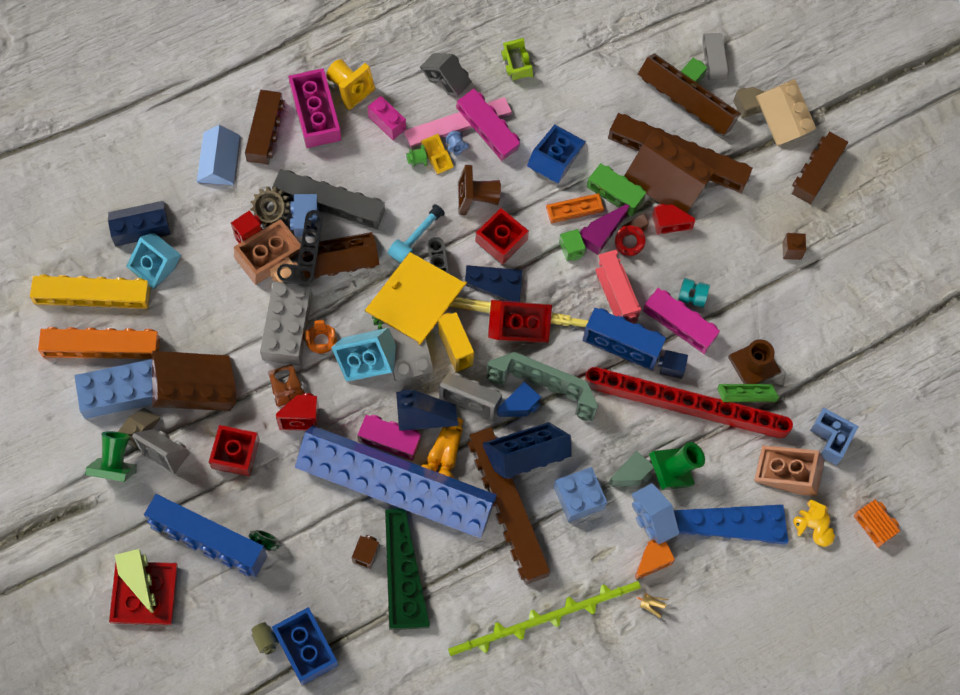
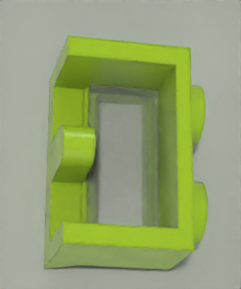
[501,38,533,81]

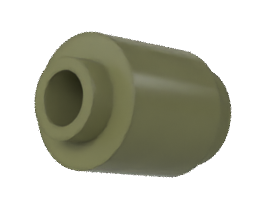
[251,622,279,655]

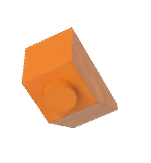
[635,539,675,580]

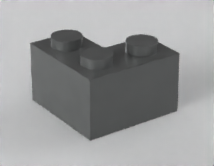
[420,53,472,96]

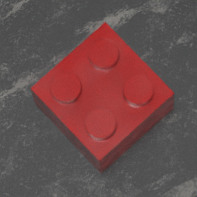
[475,208,529,265]
[209,425,260,477]

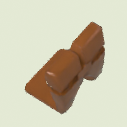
[268,364,305,407]

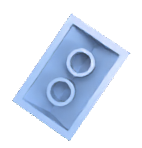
[197,125,240,185]

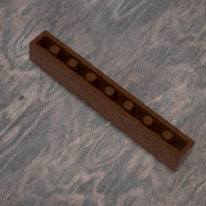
[608,113,753,194]
[467,427,550,585]

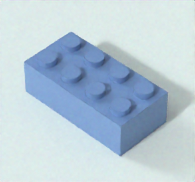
[74,359,152,419]

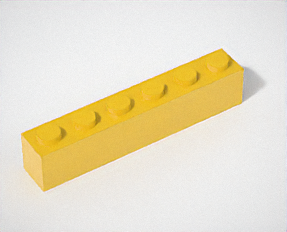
[30,274,151,309]

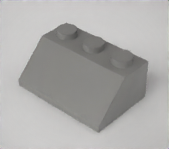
[439,372,502,421]

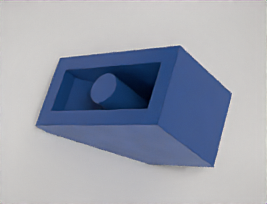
[497,382,541,417]

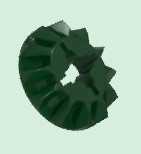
[249,530,280,550]

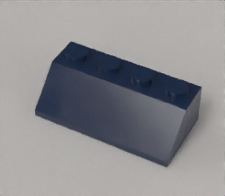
[483,422,572,478]

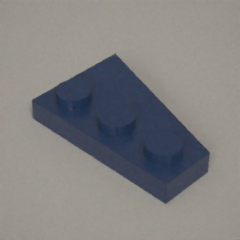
[465,265,522,302]

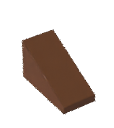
[622,214,649,237]

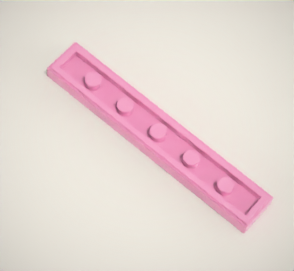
[404,97,512,148]

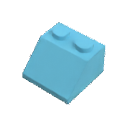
[126,233,181,289]

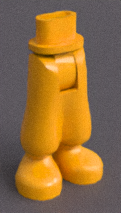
[421,418,464,479]

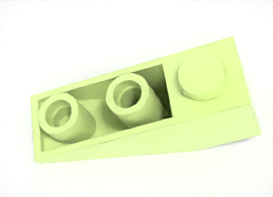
[115,549,156,613]

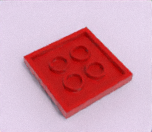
[109,562,178,625]

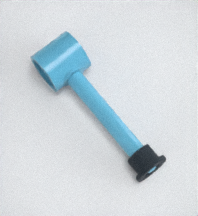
[388,204,445,264]

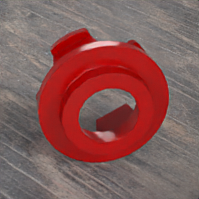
[615,225,646,256]

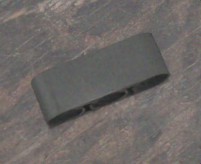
[428,237,449,274]

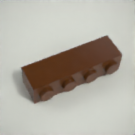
[245,89,285,165]
[792,131,848,205]

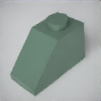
[609,451,654,486]

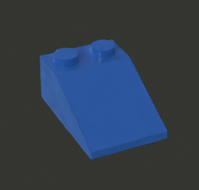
[527,124,586,184]

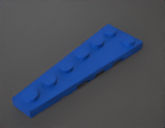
[674,504,789,545]

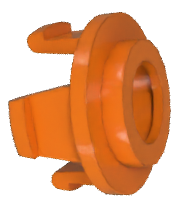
[305,320,337,354]

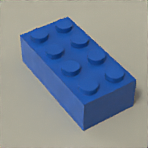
[582,308,666,371]

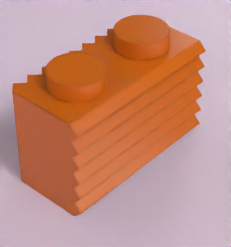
[853,499,901,548]

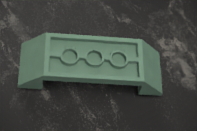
[486,352,598,422]

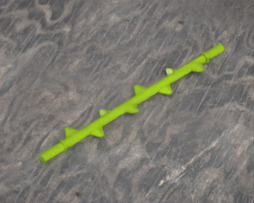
[448,581,641,656]

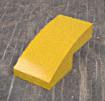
[421,133,454,174]

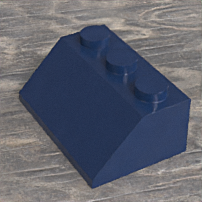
[108,201,171,247]

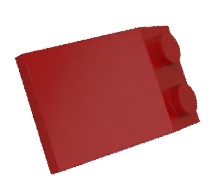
[488,300,552,343]

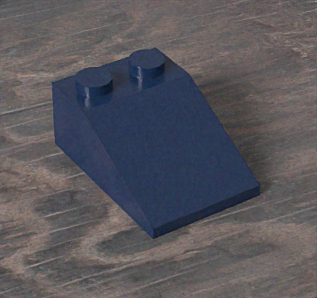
[396,389,458,431]

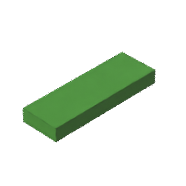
[717,384,779,402]

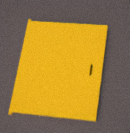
[365,252,467,345]

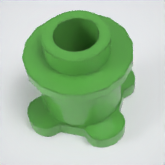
[406,145,427,167]

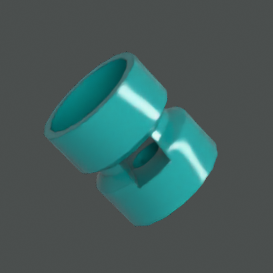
[678,278,710,308]

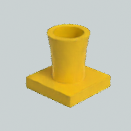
[326,59,376,111]

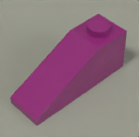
[580,204,630,255]

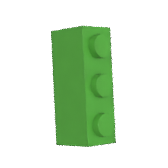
[587,163,646,216]

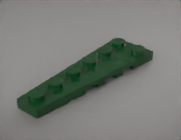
[385,509,430,630]

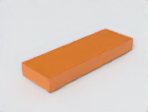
[546,193,604,224]

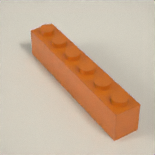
[38,327,160,359]

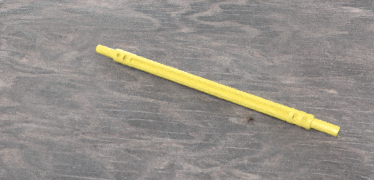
[449,297,589,328]

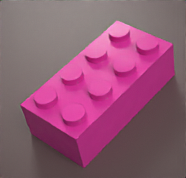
[288,68,342,149]

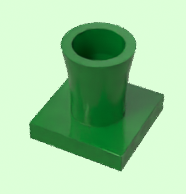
[85,431,137,482]
[649,442,705,490]

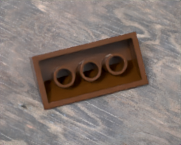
[302,232,380,279]

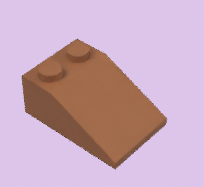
[234,219,301,285]
[754,445,825,496]

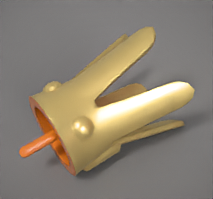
[637,593,669,618]

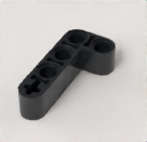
[277,210,323,285]

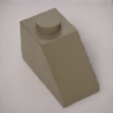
[733,87,764,119]
[118,408,161,450]

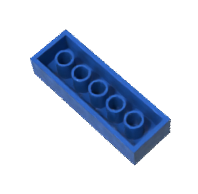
[144,494,268,577]

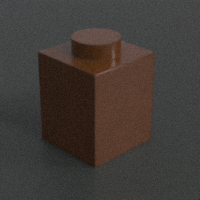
[782,233,806,260]
[351,535,380,569]

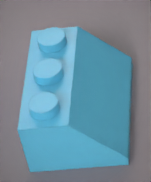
[331,327,396,382]

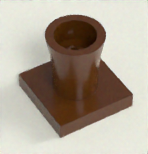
[458,165,501,215]
[728,339,781,384]

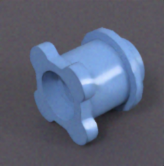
[446,131,469,155]

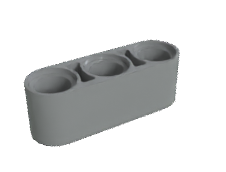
[702,33,728,80]

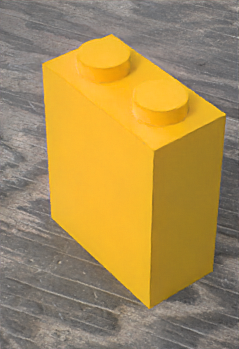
[438,312,474,373]

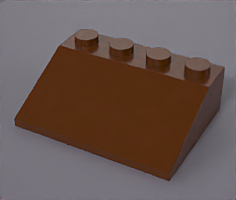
[624,129,715,213]
[152,351,236,411]

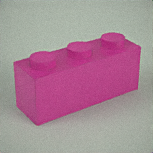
[357,415,421,461]

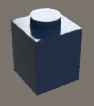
[658,350,688,379]

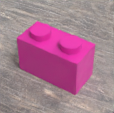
[367,96,406,140]

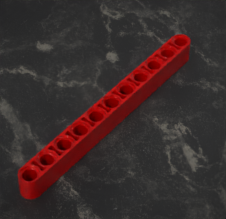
[585,367,793,439]

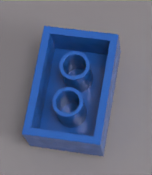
[272,607,339,686]

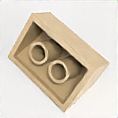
[756,79,816,146]

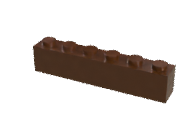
[637,53,741,135]

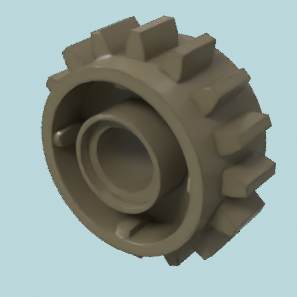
[250,186,291,227]

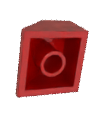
[276,393,320,431]

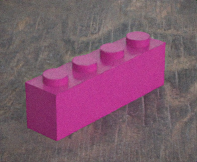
[456,89,520,161]
[643,288,720,354]

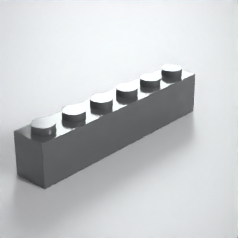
[272,169,385,229]

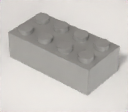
[260,281,313,365]

